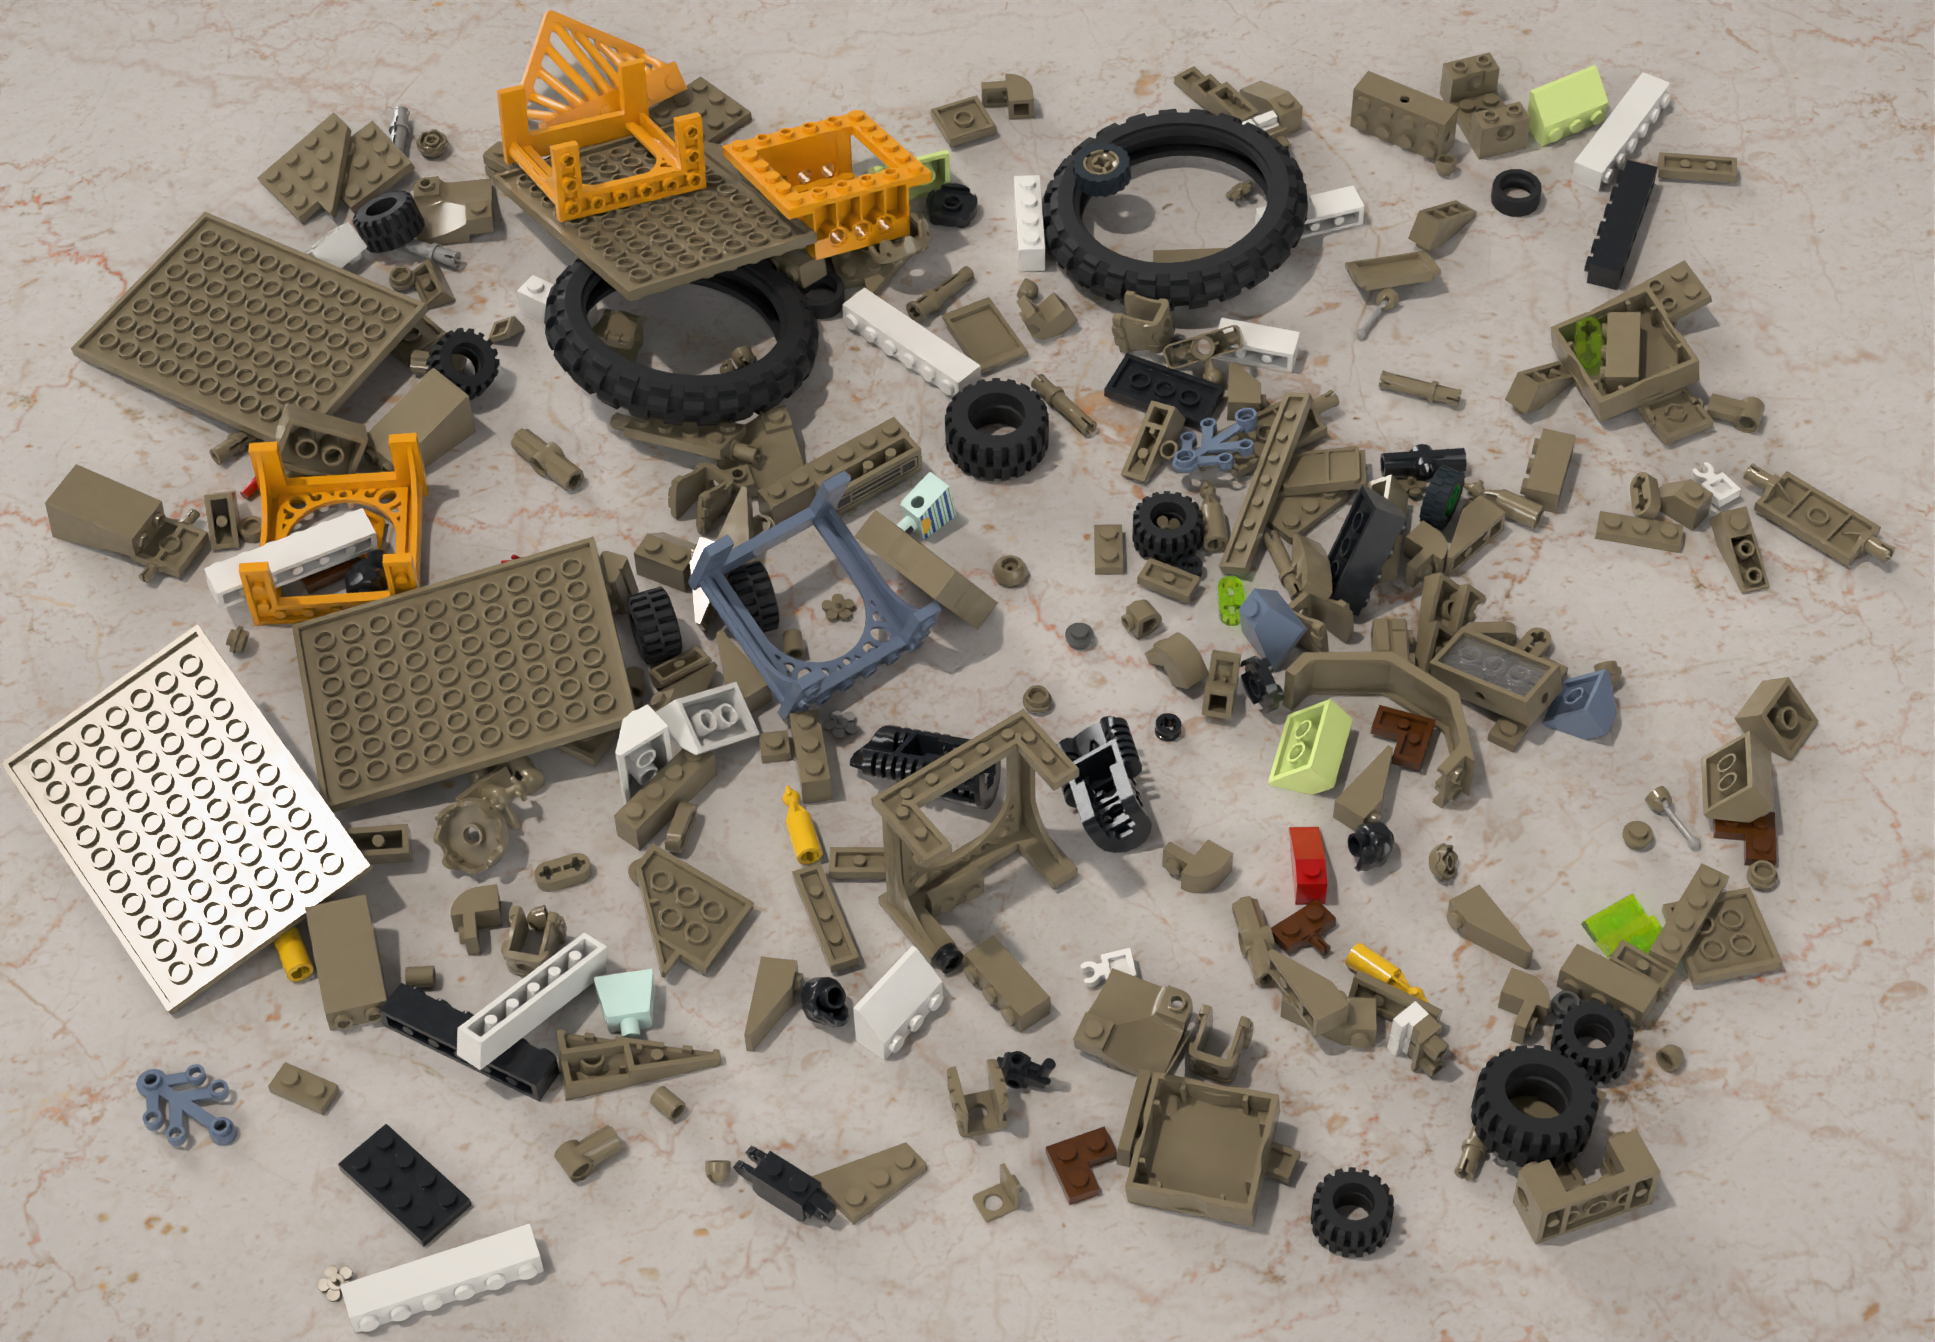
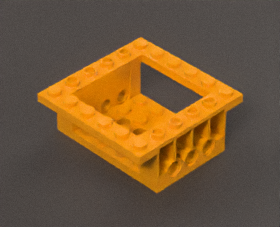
[722,110,932,260]

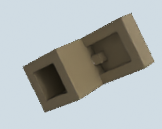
[981,74,1034,120]
[1016,292,1078,340]
[1404,521,1448,588]
[1145,632,1209,689]
[1202,650,1241,719]
[1162,840,1233,893]
[450,884,503,956]
[1498,968,1550,1045]

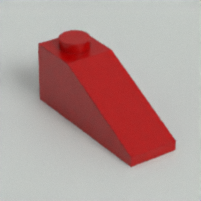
[1289,827,1328,905]

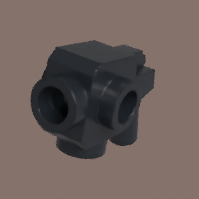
[997,1051,1056,1089]

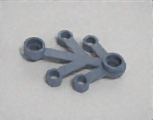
[1172,408,1258,474]
[136,1064,236,1146]

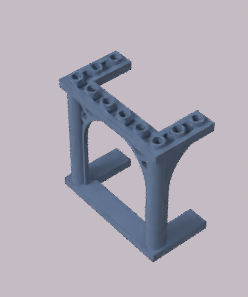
[688,471,942,721]

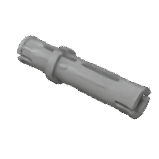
[389,106,410,153]
[397,239,462,268]

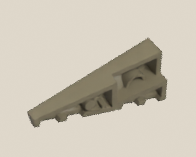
[1415,572,1485,676]
[556,1029,721,1101]

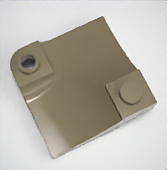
[413,176,495,245]
[713,405,804,498]
[1073,968,1193,1082]

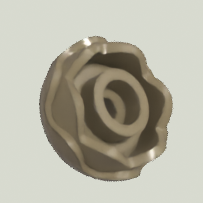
[416,129,448,158]
[992,555,1028,588]
[1429,843,1458,881]

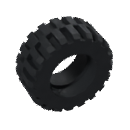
[945,378,1049,481]
[1471,1045,1599,1168]

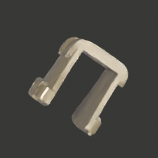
[1111,291,1175,353]
[592,309,644,362]
[668,462,734,535]
[1288,591,1354,652]
[501,905,567,977]
[1188,1004,1254,1083]
[947,1059,1009,1137]

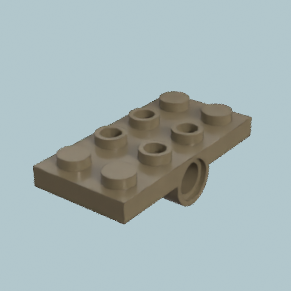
[1591,260,1712,328]

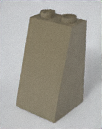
[363,368,476,472]
[45,464,166,557]
[305,894,388,1031]

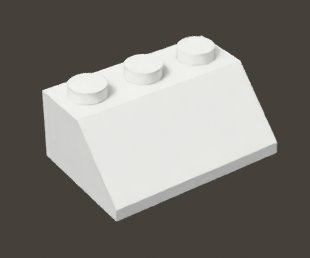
[655,682,760,755]
[615,704,672,805]
[853,945,944,1060]

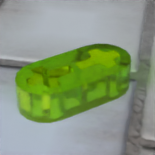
[1574,317,1601,369]
[1217,576,1245,626]

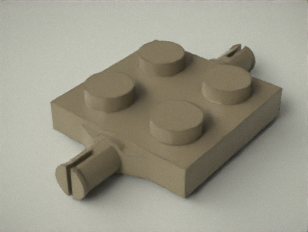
[131,508,210,583]

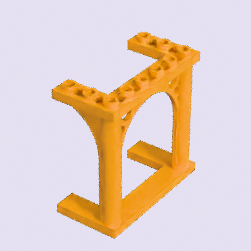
[497,58,707,223]
[239,433,429,626]

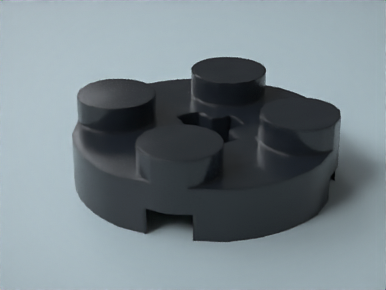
[926,183,978,228]
[1240,656,1285,714]

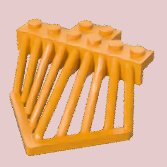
[521,10,687,143]

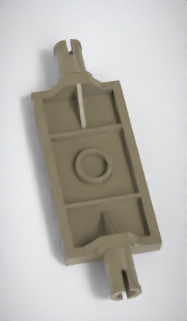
[1198,390,1339,479]
[610,412,762,464]
[1743,463,1895,566]

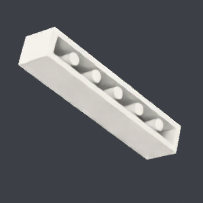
[1571,72,1671,192]
[842,287,981,397]
[204,508,378,610]
[457,933,607,1070]
[340,1224,544,1333]

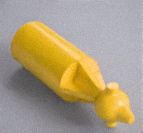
[782,785,823,865]
[273,927,314,982]
[1345,942,1429,1003]

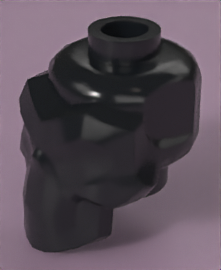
[345,549,388,593]
[1348,821,1394,872]
[801,977,850,1027]

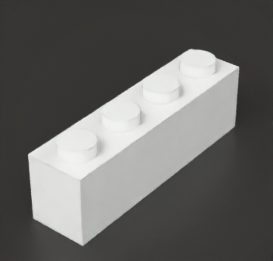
[1014,175,1045,272]
[1255,185,1365,239]

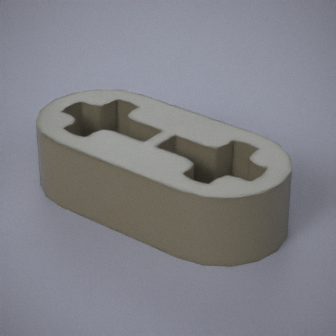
[1630,472,1661,520]
[1464,621,1517,646]
[1514,627,1551,658]
[665,801,697,854]
[535,853,592,892]

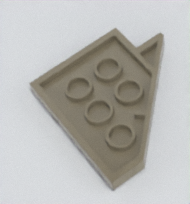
[257,112,352,224]
[830,211,927,296]
[636,843,754,978]

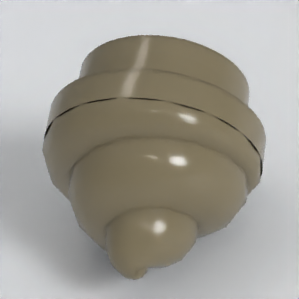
[1594,660,1622,690]

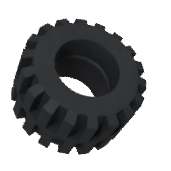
[352,191,425,253]
[426,328,500,400]
[1132,491,1203,566]
[724,561,779,633]
[626,586,682,664]
[1550,999,1634,1086]
[1311,1167,1394,1258]

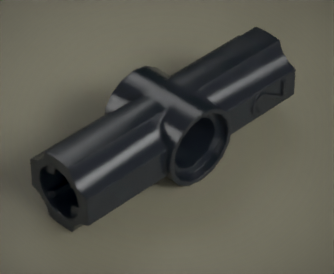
[1380,444,1467,481]

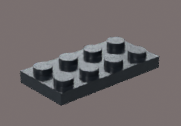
[1104,353,1225,430]
[338,1124,471,1247]

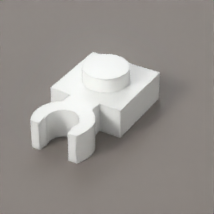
[1691,462,1741,508]
[1081,948,1138,988]

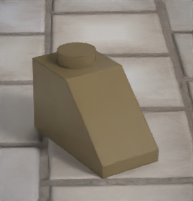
[1227,362,1266,421]
[1659,479,1713,531]
[204,490,240,550]

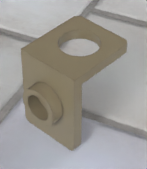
[973,1163,1022,1223]

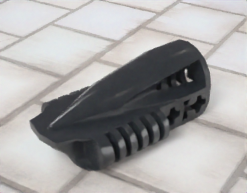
[1057,716,1152,853]
[850,725,1001,809]

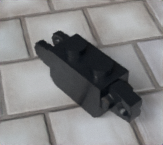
[733,1146,836,1224]

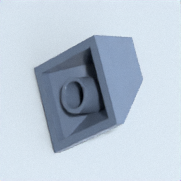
[1239,588,1307,671]
[1542,669,1617,740]

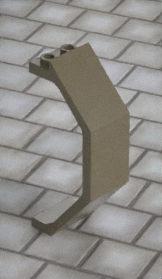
[1283,651,1475,808]

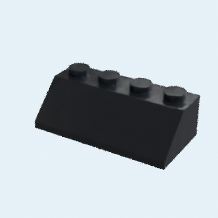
[1328,485,1407,616]

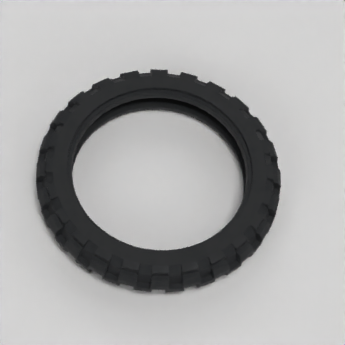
[1042,109,1308,311]
[544,258,819,426]

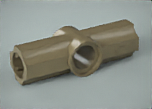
[511,428,584,491]
[1232,896,1275,987]

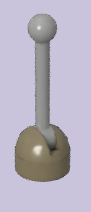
[1356,287,1399,339]
[1645,786,1700,849]

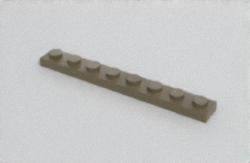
[1219,392,1313,575]

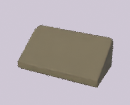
[413,258,455,310]
[648,645,712,688]
[1609,939,1677,1002]

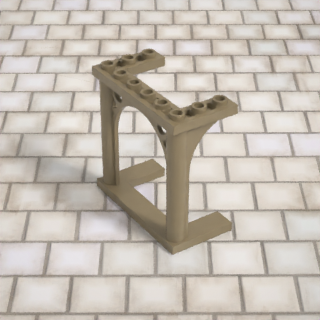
[871,709,1079,965]

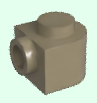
[1121,599,1162,640]

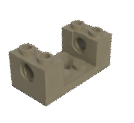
[1440,52,1530,160]
[1513,1129,1661,1244]

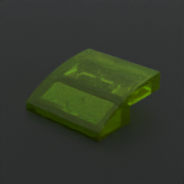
[1581,893,1662,959]

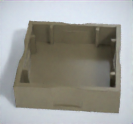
[1551,285,1700,422]
[855,510,998,630]
[1125,1072,1280,1227]

